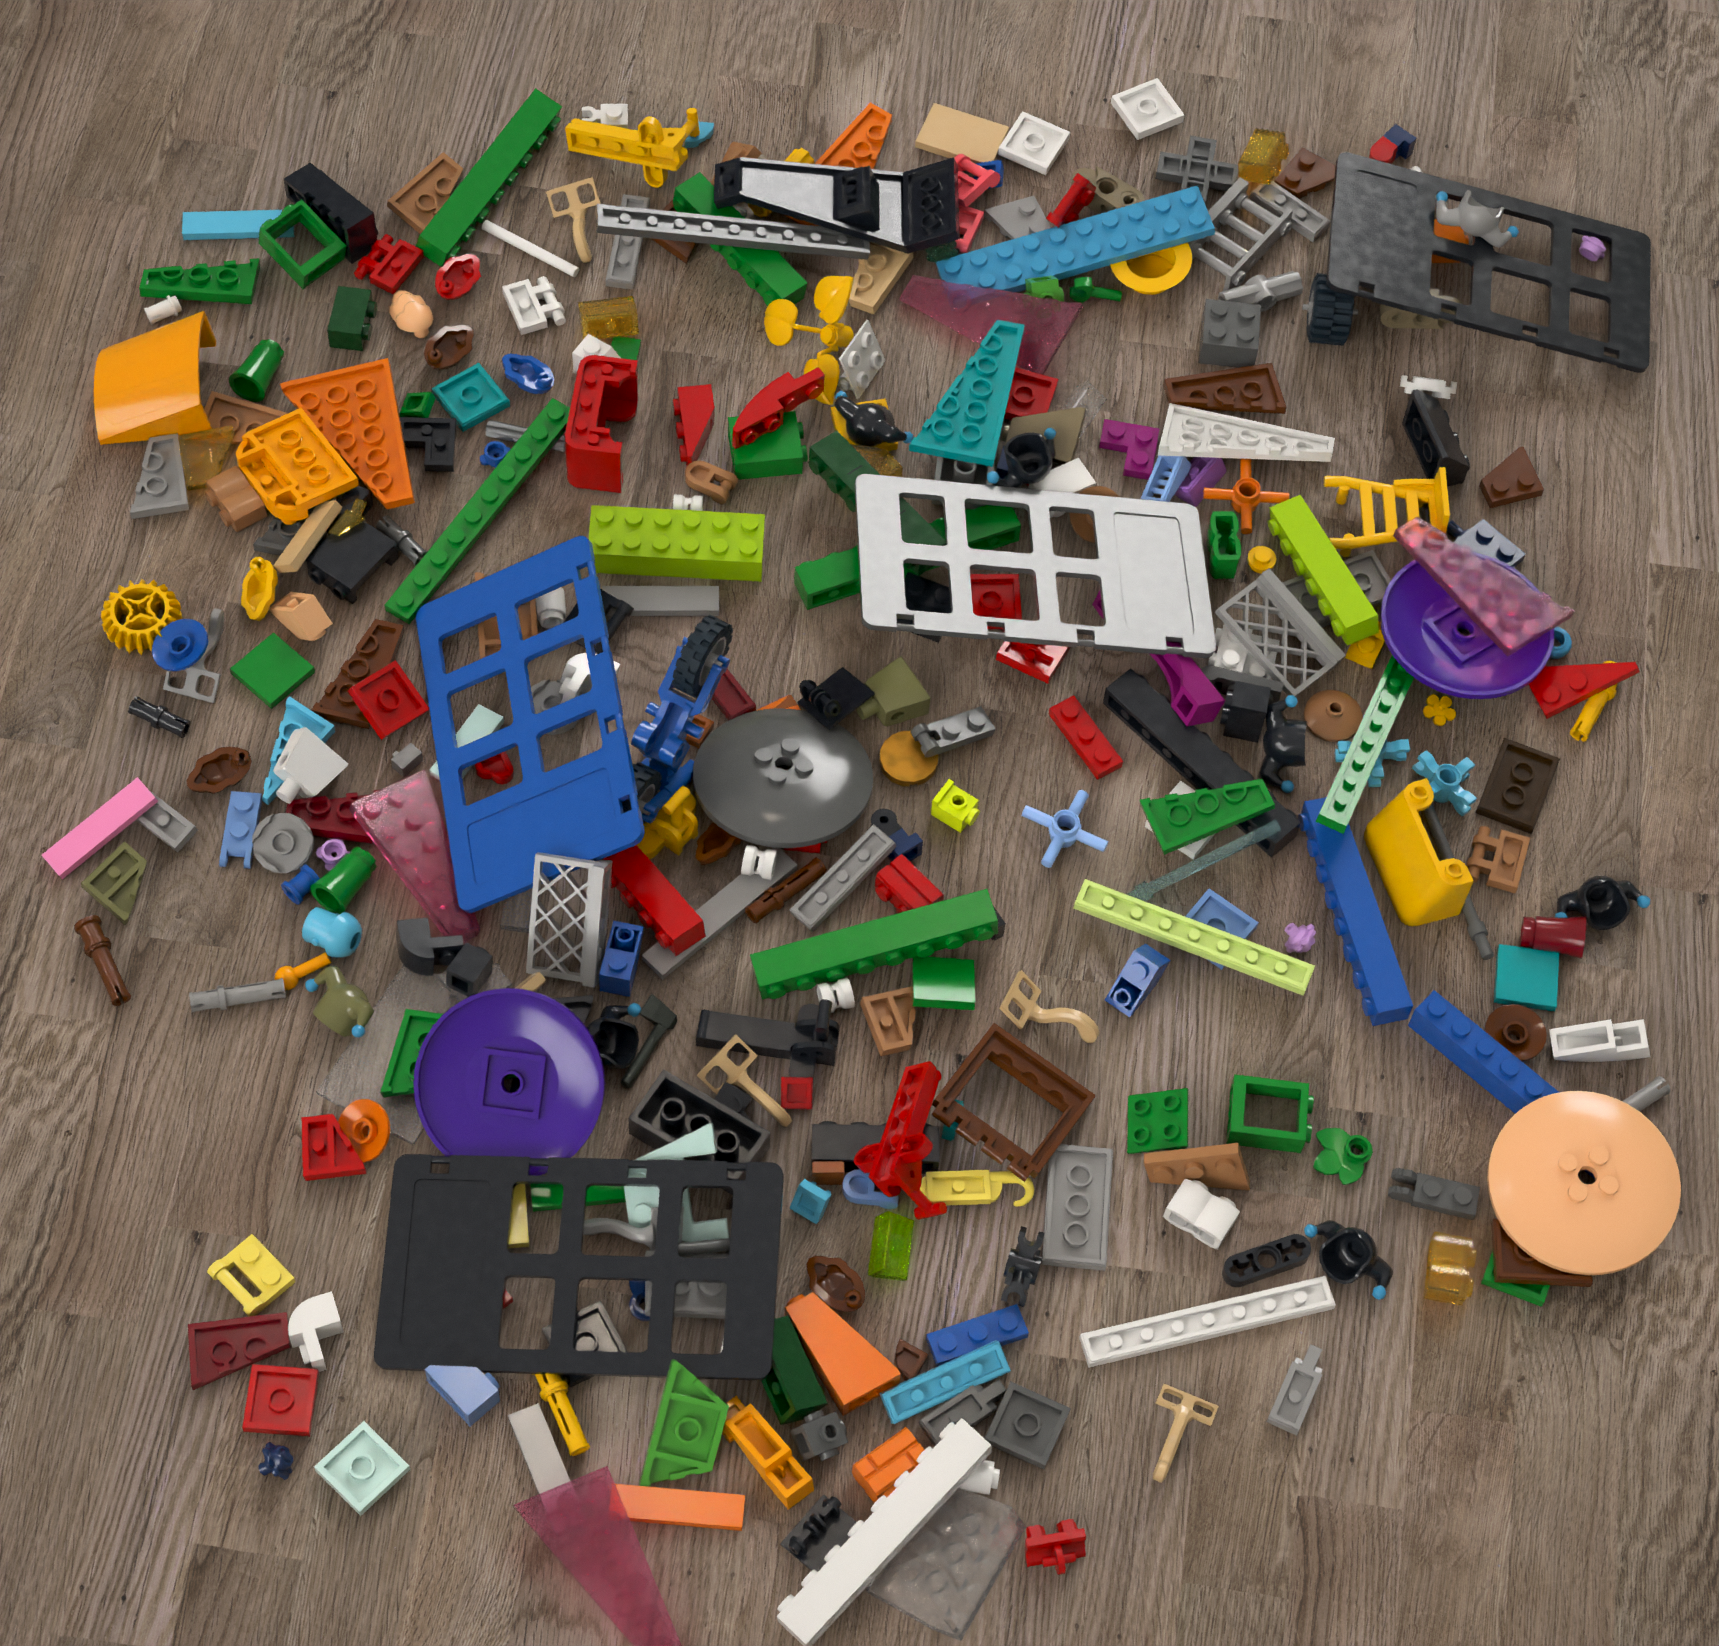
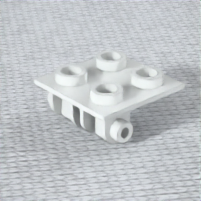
[838,320,885,399]

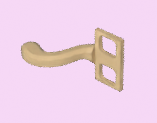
[546,177,601,263]
[999,970,1099,1043]
[697,1034,792,1127]
[1153,1384,1219,1483]

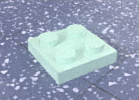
[314,1421,410,1516]

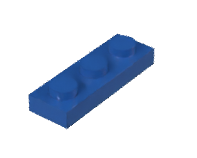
[926,1304,1029,1367]

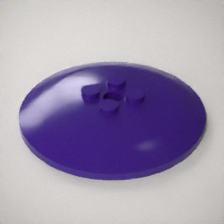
[1380,551,1554,699]
[413,988,605,1176]

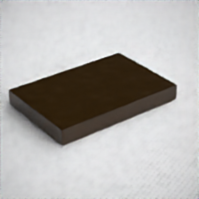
[1475,738,1560,834]

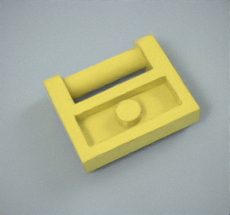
[207,1234,295,1317]

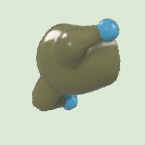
[305,965,374,1038]

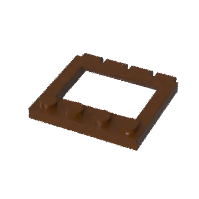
[931,1023,1096,1182]

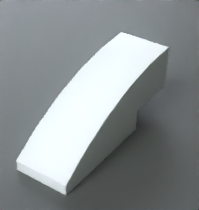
[1549,1019,1650,1062]

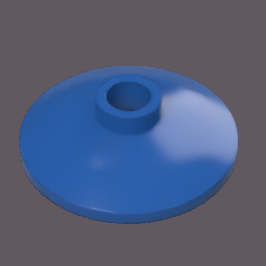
[152,619,208,671]

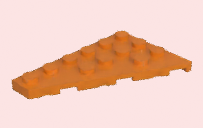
[280,358,415,510]

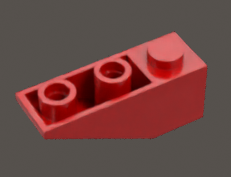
[673,384,715,467]

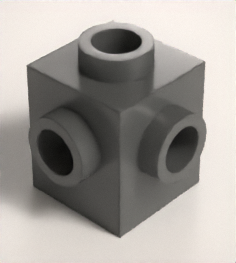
[790,1410,848,1462]

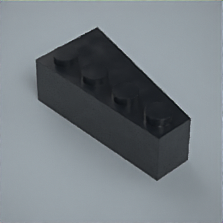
[284,162,379,264]

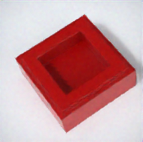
[781,1076,813,1109]

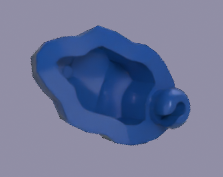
[502,354,554,394]

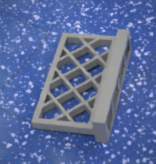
[1215,568,1346,697]
[526,852,613,987]

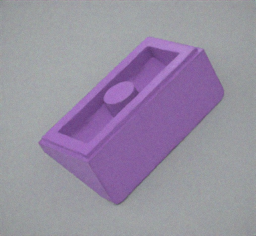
[1174,457,1226,507]

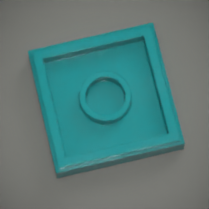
[432,363,510,432]
[1494,944,1559,1012]

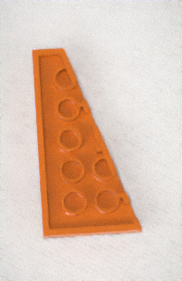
[783,102,892,226]

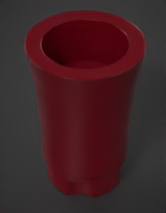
[1520,916,1586,959]

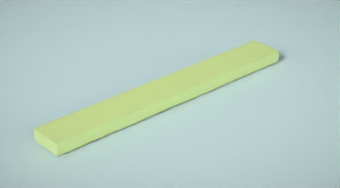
[1073,879,1315,996]

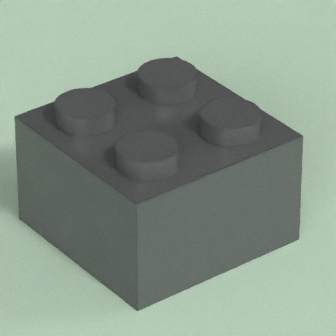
[1198,299,1261,368]

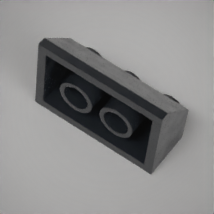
[1402,389,1470,487]

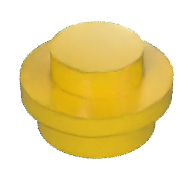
[1247,546,1276,574]

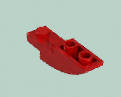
[732,367,825,449]

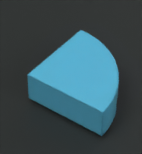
[685,122,714,148]

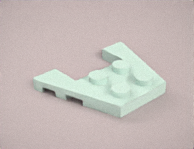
[624,1123,729,1242]

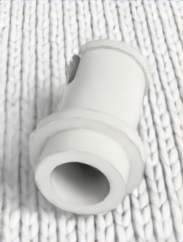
[144,295,182,325]

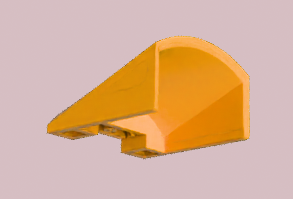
[94,311,217,445]

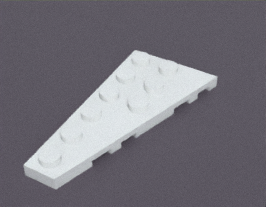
[1157,403,1335,462]

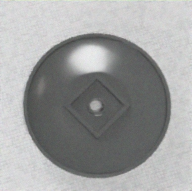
[693,708,873,848]

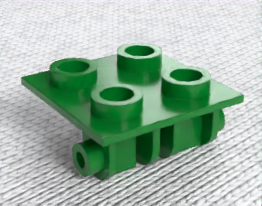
[1127,1088,1188,1154]

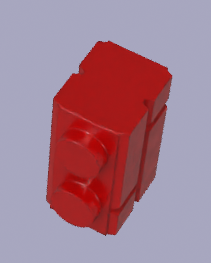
[875,854,944,913]

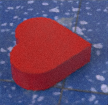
[475,751,514,785]

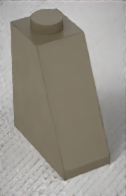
[1001,407,1086,465]

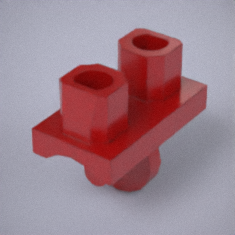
[1025,1519,1086,1575]

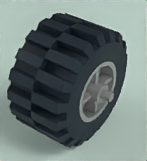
[1302,273,1358,346]

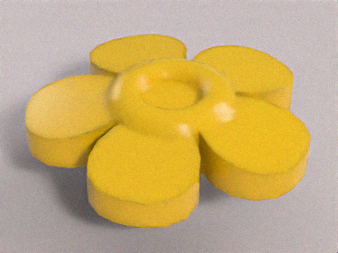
[1423,694,1456,726]

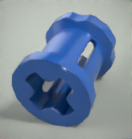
[281,864,320,905]

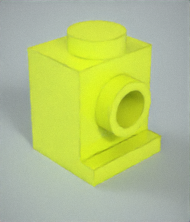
[931,779,980,833]

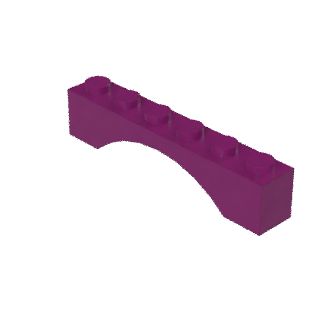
[1092,591,1225,726]

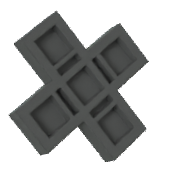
[1155,135,1240,205]

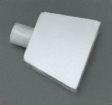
[273,727,348,804]

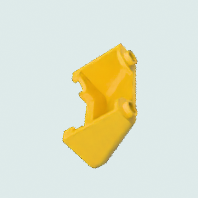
[1364,778,1474,927]

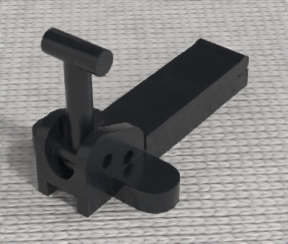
[696,999,840,1078]

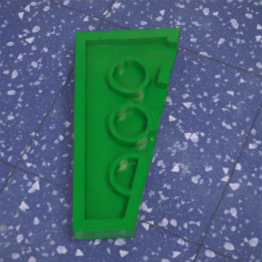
[1139,779,1275,855]

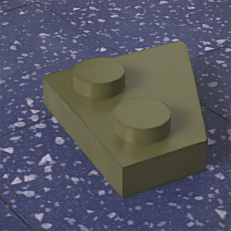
[81,841,147,925]

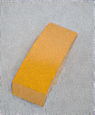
[725,1403,814,1510]

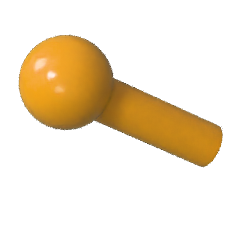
[274,952,332,990]

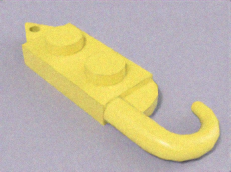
[920,1170,1034,1207]

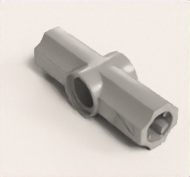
[1218,271,1303,312]

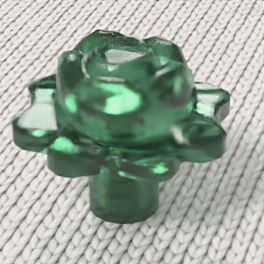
[925,241,958,265]

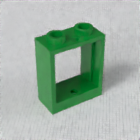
[259,199,346,289]
[1226,1074,1314,1153]

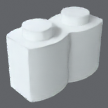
[1163,1179,1240,1250]

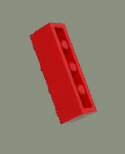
[604,845,706,956]

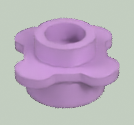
[1579,236,1606,261]
[316,839,350,871]

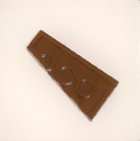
[1163,363,1287,414]
[311,619,404,729]

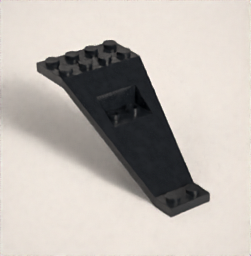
[714,157,960,254]

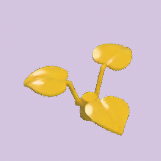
[764,276,854,405]

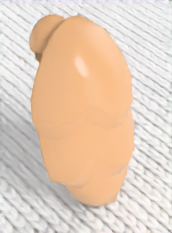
[389,290,433,338]

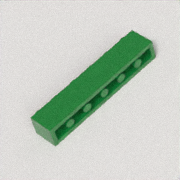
[673,172,807,306]

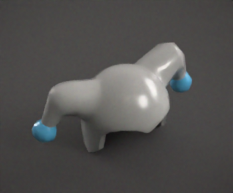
[1436,190,1519,248]

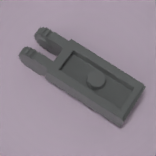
[1388,1168,1480,1220]

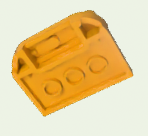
[235,408,359,525]

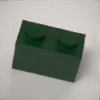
[327,286,377,351]

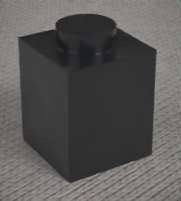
[446,942,493,997]

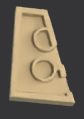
[849,242,914,314]

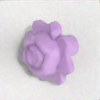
[1285,923,1316,953]

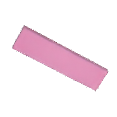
[42,777,158,880]

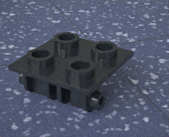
[797,667,875,730]
[780,1494,857,1572]

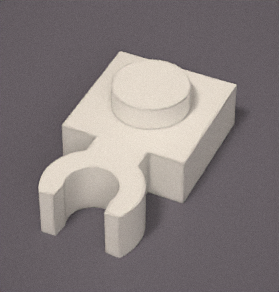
[582,104,628,129]

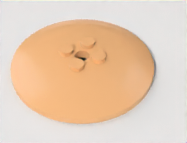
[1487,1091,1681,1275]

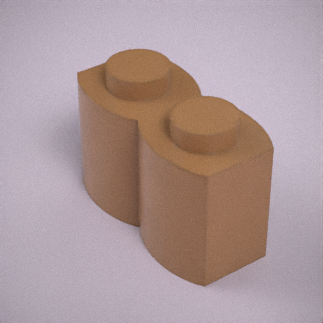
[205,466,267,532]

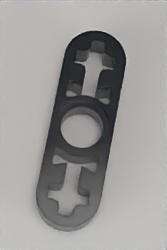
[1222,1234,1311,1287]

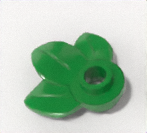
[1313,1128,1373,1185]

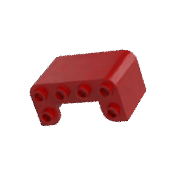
[565,355,639,493]

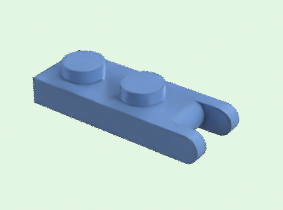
[219,791,262,869]

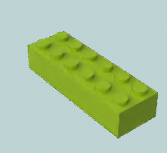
[589,505,765,582]

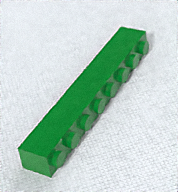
[416,88,562,267]
[794,505,1021,610]
[750,889,998,1000]

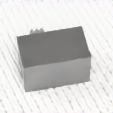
[391,743,423,777]

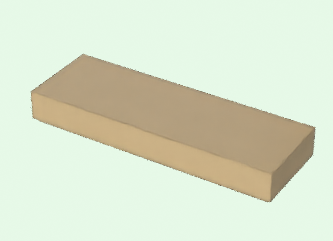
[273,500,342,573]

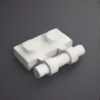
[502,276,566,335]

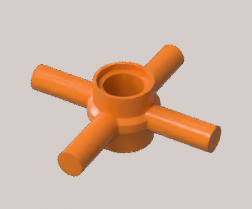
[1203,459,1289,534]

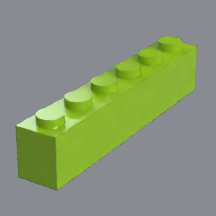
[1267,495,1379,646]

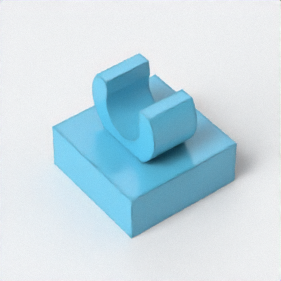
[790,1179,831,1224]

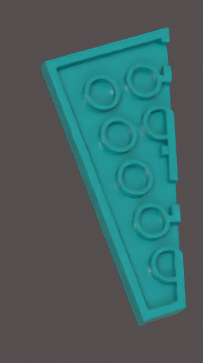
[909,320,1025,467]

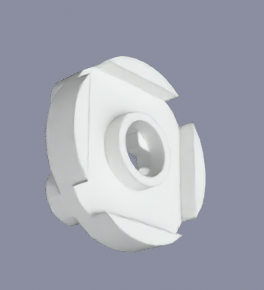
[1400,375,1457,399]

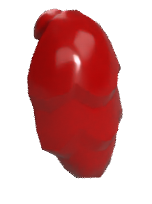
[435,254,481,300]

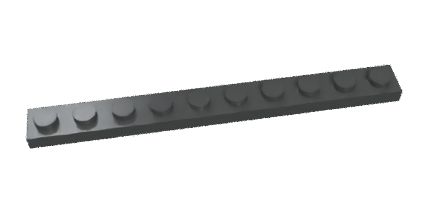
[595,204,870,260]

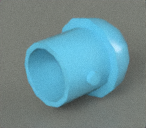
[302,907,362,958]

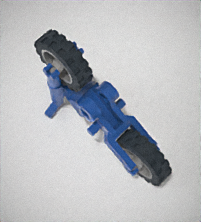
[622,614,733,825]

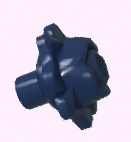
[258,1442,294,1480]

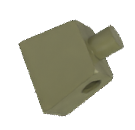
[856,656,931,727]

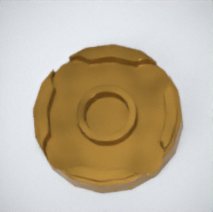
[879,731,938,787]

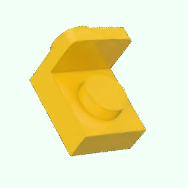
[1345,621,1385,669]

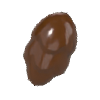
[424,325,474,370]
[186,747,252,794]
[695,822,743,865]
[806,1255,865,1312]

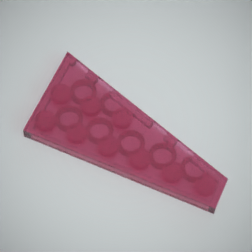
[899,275,1083,375]
[1393,517,1575,657]
[349,769,480,943]
[513,1466,682,1646]

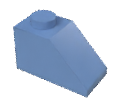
[425,1365,500,1427]

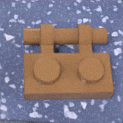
[1466,826,1530,893]

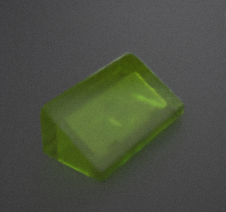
[868,1211,914,1281]

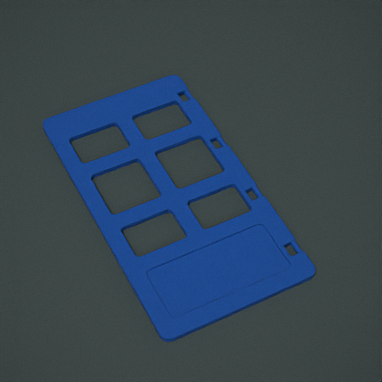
[416,536,645,913]

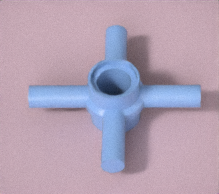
[1021,790,1109,868]

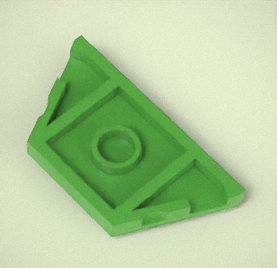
[639,1359,729,1486]

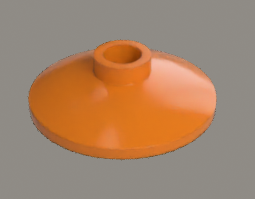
[338,1099,390,1163]

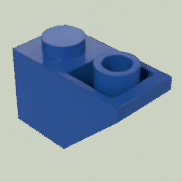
[599,920,644,997]
[1105,944,1171,1017]

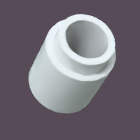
[536,587,566,629]
[958,1460,1000,1495]

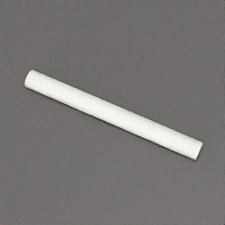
[482,220,579,277]

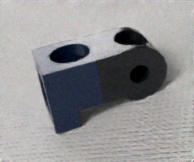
[871,809,923,862]

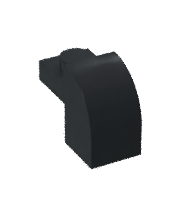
[396,918,464,976]

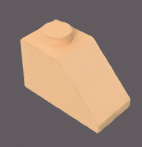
[269,592,333,641]

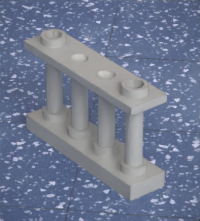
[1187,177,1293,291]

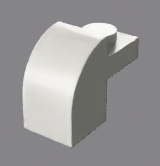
[559,653,620,704]
[288,1291,343,1372]

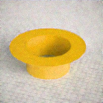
[1110,243,1192,295]

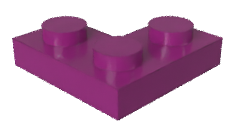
[1099,419,1160,480]

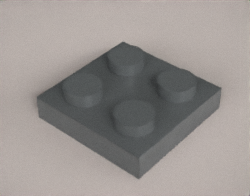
[985,1381,1071,1469]

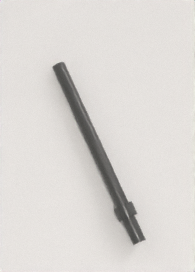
[1423,804,1494,960]

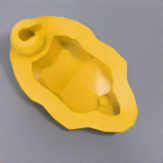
[241,556,278,621]

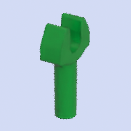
[1070,277,1122,303]

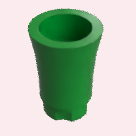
[229,339,284,402]
[310,847,377,914]

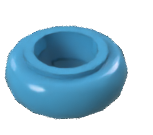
[1549,626,1572,659]

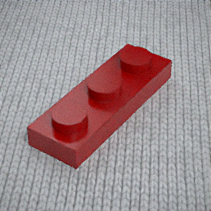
[1048,695,1123,780]

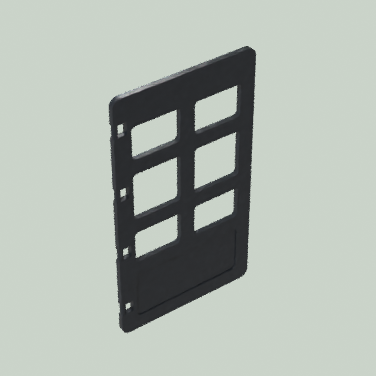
[1326,152,1651,373]
[374,1154,784,1381]

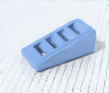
[1141,456,1191,502]

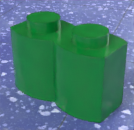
[1206,511,1241,579]

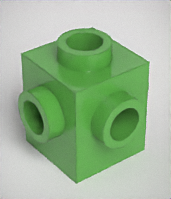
[1022,276,1064,319]

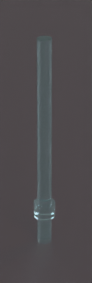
[1127,820,1281,901]

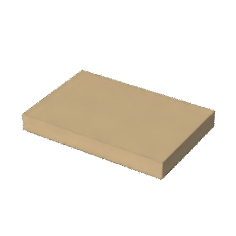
[915,103,1009,163]

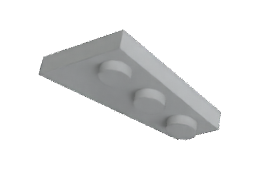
[984,196,1051,239]
[130,433,189,519]

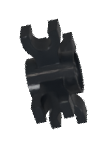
[1001,1226,1045,1307]

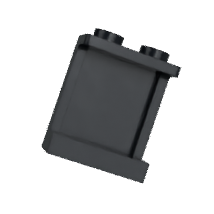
[306,513,398,604]

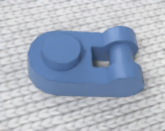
[842,1169,899,1209]

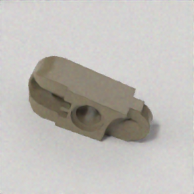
[1071,166,1145,214]
[1380,289,1462,329]

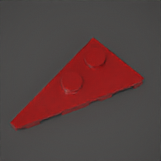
[1528,662,1640,719]

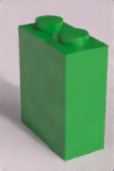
[728,411,808,480]

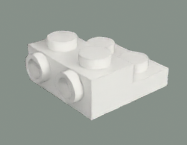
[1208,624,1280,679]

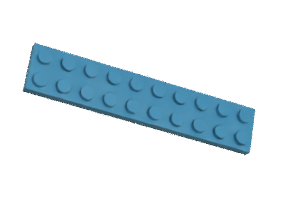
[936,185,1215,311]

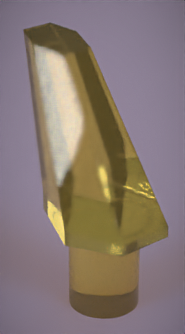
[328,498,367,536]

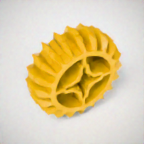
[101,579,182,655]

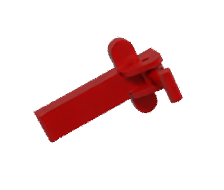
[854,1061,947,1220]

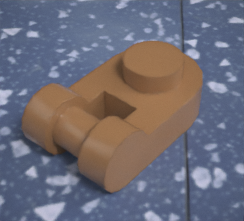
[685,460,739,504]

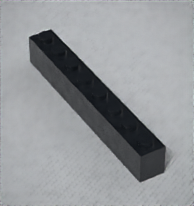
[1103,668,1301,858]

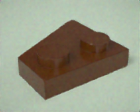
[1479,446,1544,508]

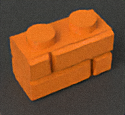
[852,1427,925,1503]

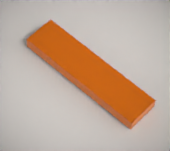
[609,1483,745,1531]

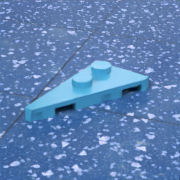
[262,696,336,805]

